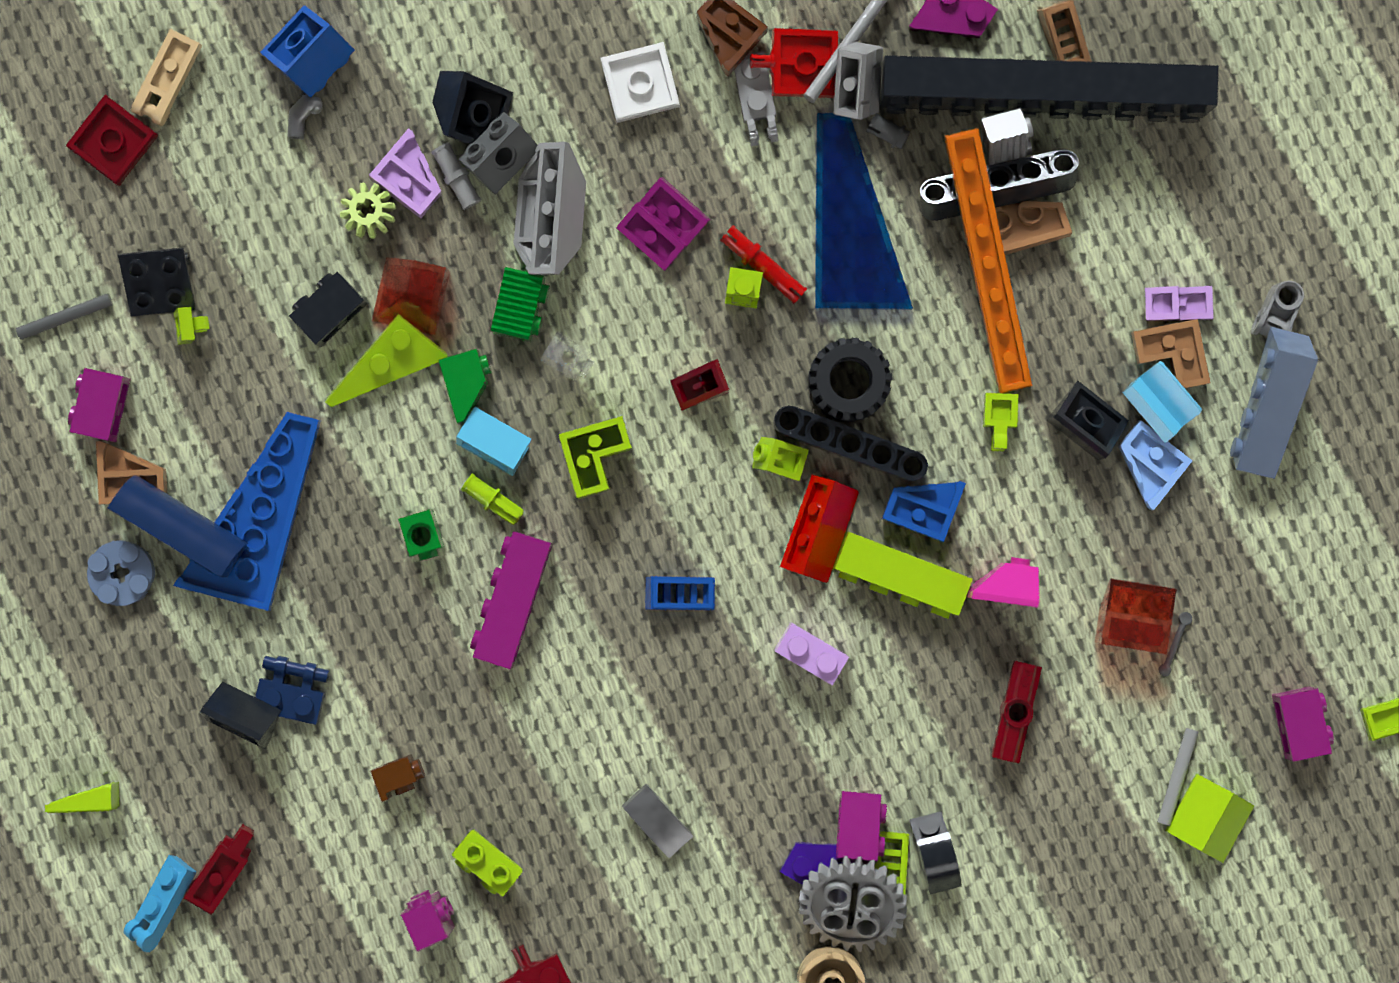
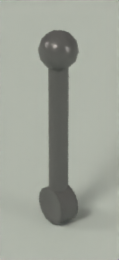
[1159,612,1192,677]

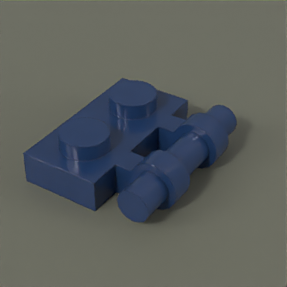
[255,656,330,725]

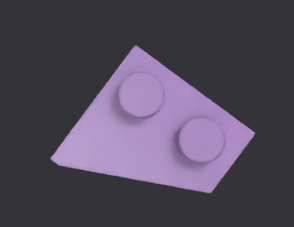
[369,128,441,219]

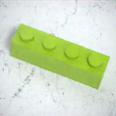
[833,532,973,619]

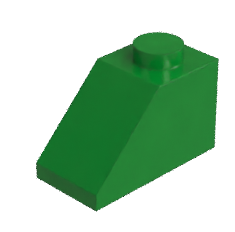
[439,349,492,425]

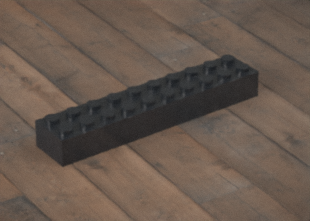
[879,55,1219,123]

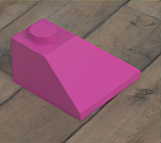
[966,557,1039,607]

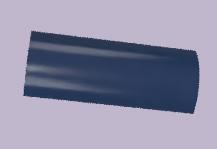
[107,475,248,577]

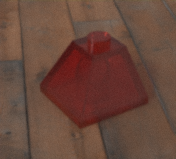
[372,257,450,335]

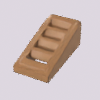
[1037,0,1091,62]

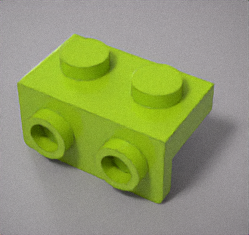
[451,829,523,897]

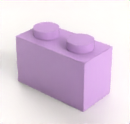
[774,622,849,686]

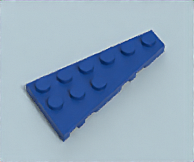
[173,412,321,611]

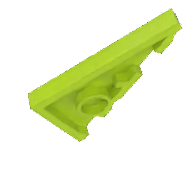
[325,314,447,407]

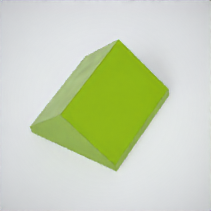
[1165,773,1254,863]

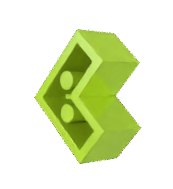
[558,416,633,499]

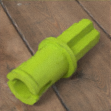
[461,473,524,525]

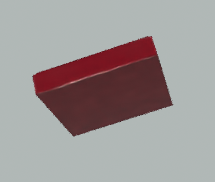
[65,94,159,186]

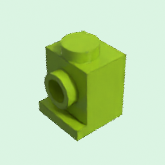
[725,267,763,309]

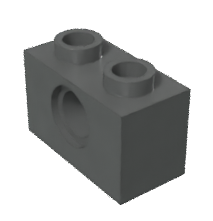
[458,112,538,195]

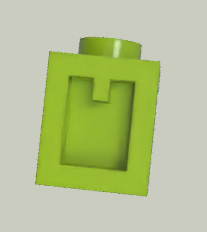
[752,437,809,481]

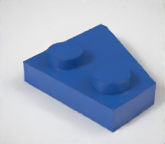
[881,481,966,542]

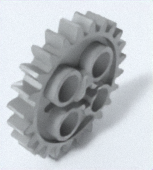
[799,856,907,952]

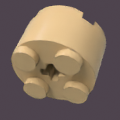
[797,946,865,983]

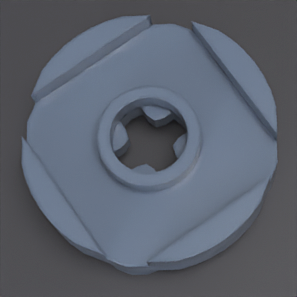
[87,540,155,606]

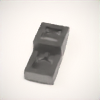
[622,784,693,858]

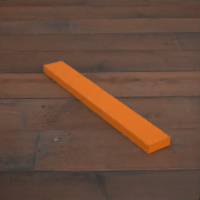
[944,128,1032,393]

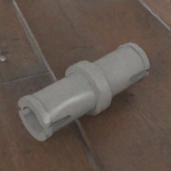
[431,142,481,210]

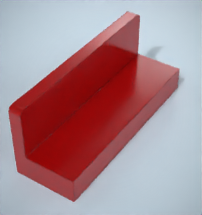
[780,474,859,583]

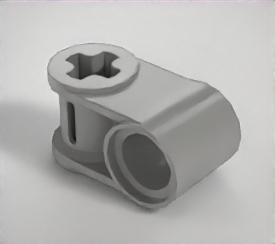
[1250,280,1304,337]

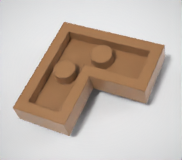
[1131,319,1211,389]

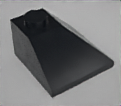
[432,71,513,145]

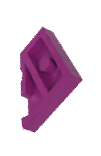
[909,0,998,39]

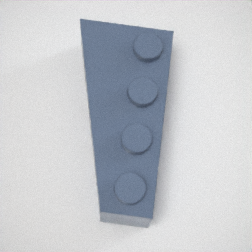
[1230,327,1318,479]

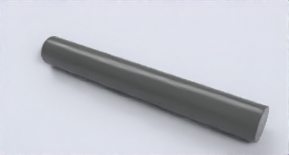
[16,293,113,340]

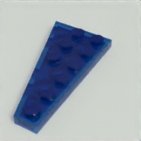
[815,113,913,310]

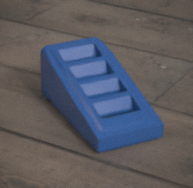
[645,576,715,610]

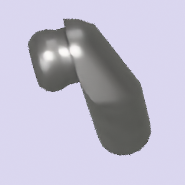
[288,95,322,139]

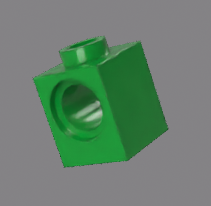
[398,509,445,561]

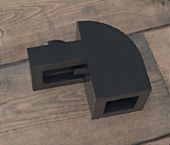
[909,811,962,895]

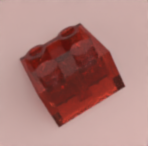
[1094,578,1177,654]

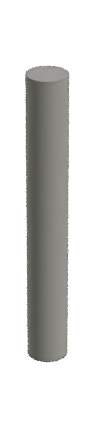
[1157,728,1199,826]

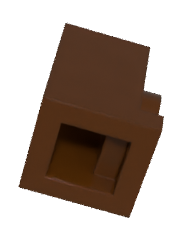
[370,754,425,802]

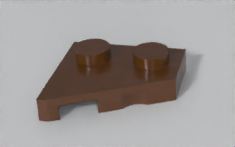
[696,0,768,77]

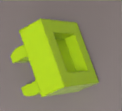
[174,307,210,345]

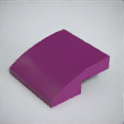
[616,177,710,271]

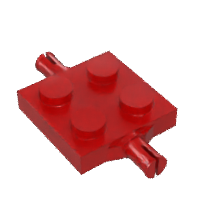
[750,28,838,98]

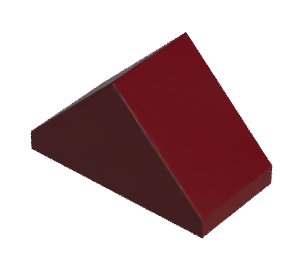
[670,359,729,411]

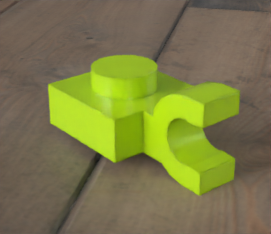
[983,393,1019,452]

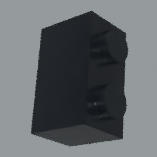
[289,271,369,348]

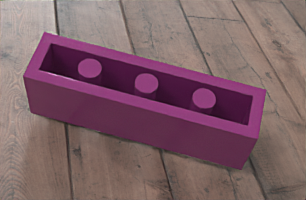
[470,531,553,669]

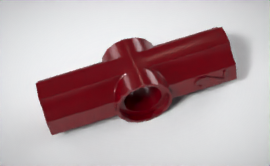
[991,660,1042,764]

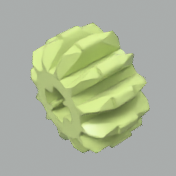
[340,183,396,239]

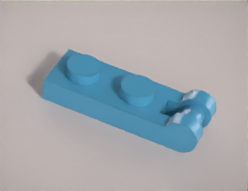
[124,855,197,952]

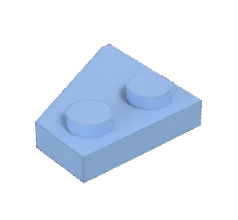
[1118,420,1192,511]

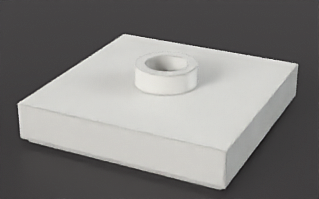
[601,42,680,123]

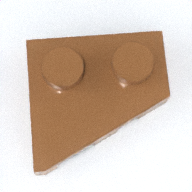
[96,441,167,505]

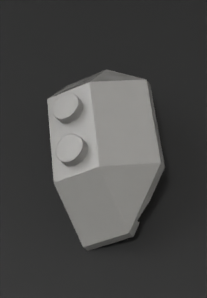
[514,142,586,275]

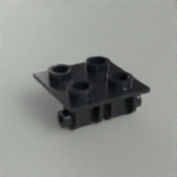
[118,247,196,317]

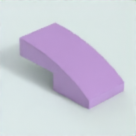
[1145,286,1213,321]

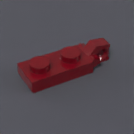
[183,824,254,915]

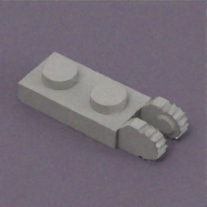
[734,51,778,146]

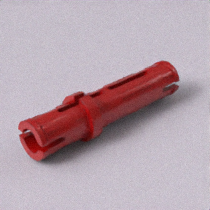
[720,225,807,304]

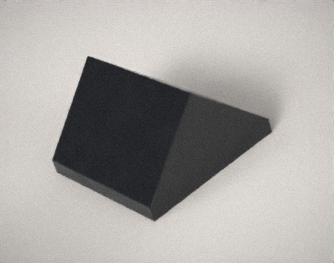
[1047,380,1129,460]
[200,681,282,750]

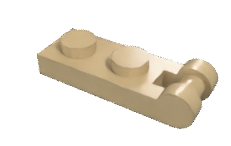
[131,29,202,126]

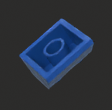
[260,5,355,98]

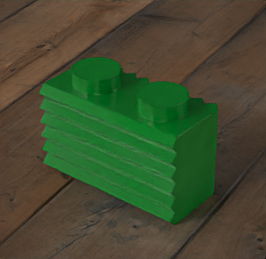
[490,267,550,342]

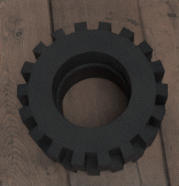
[808,337,892,422]

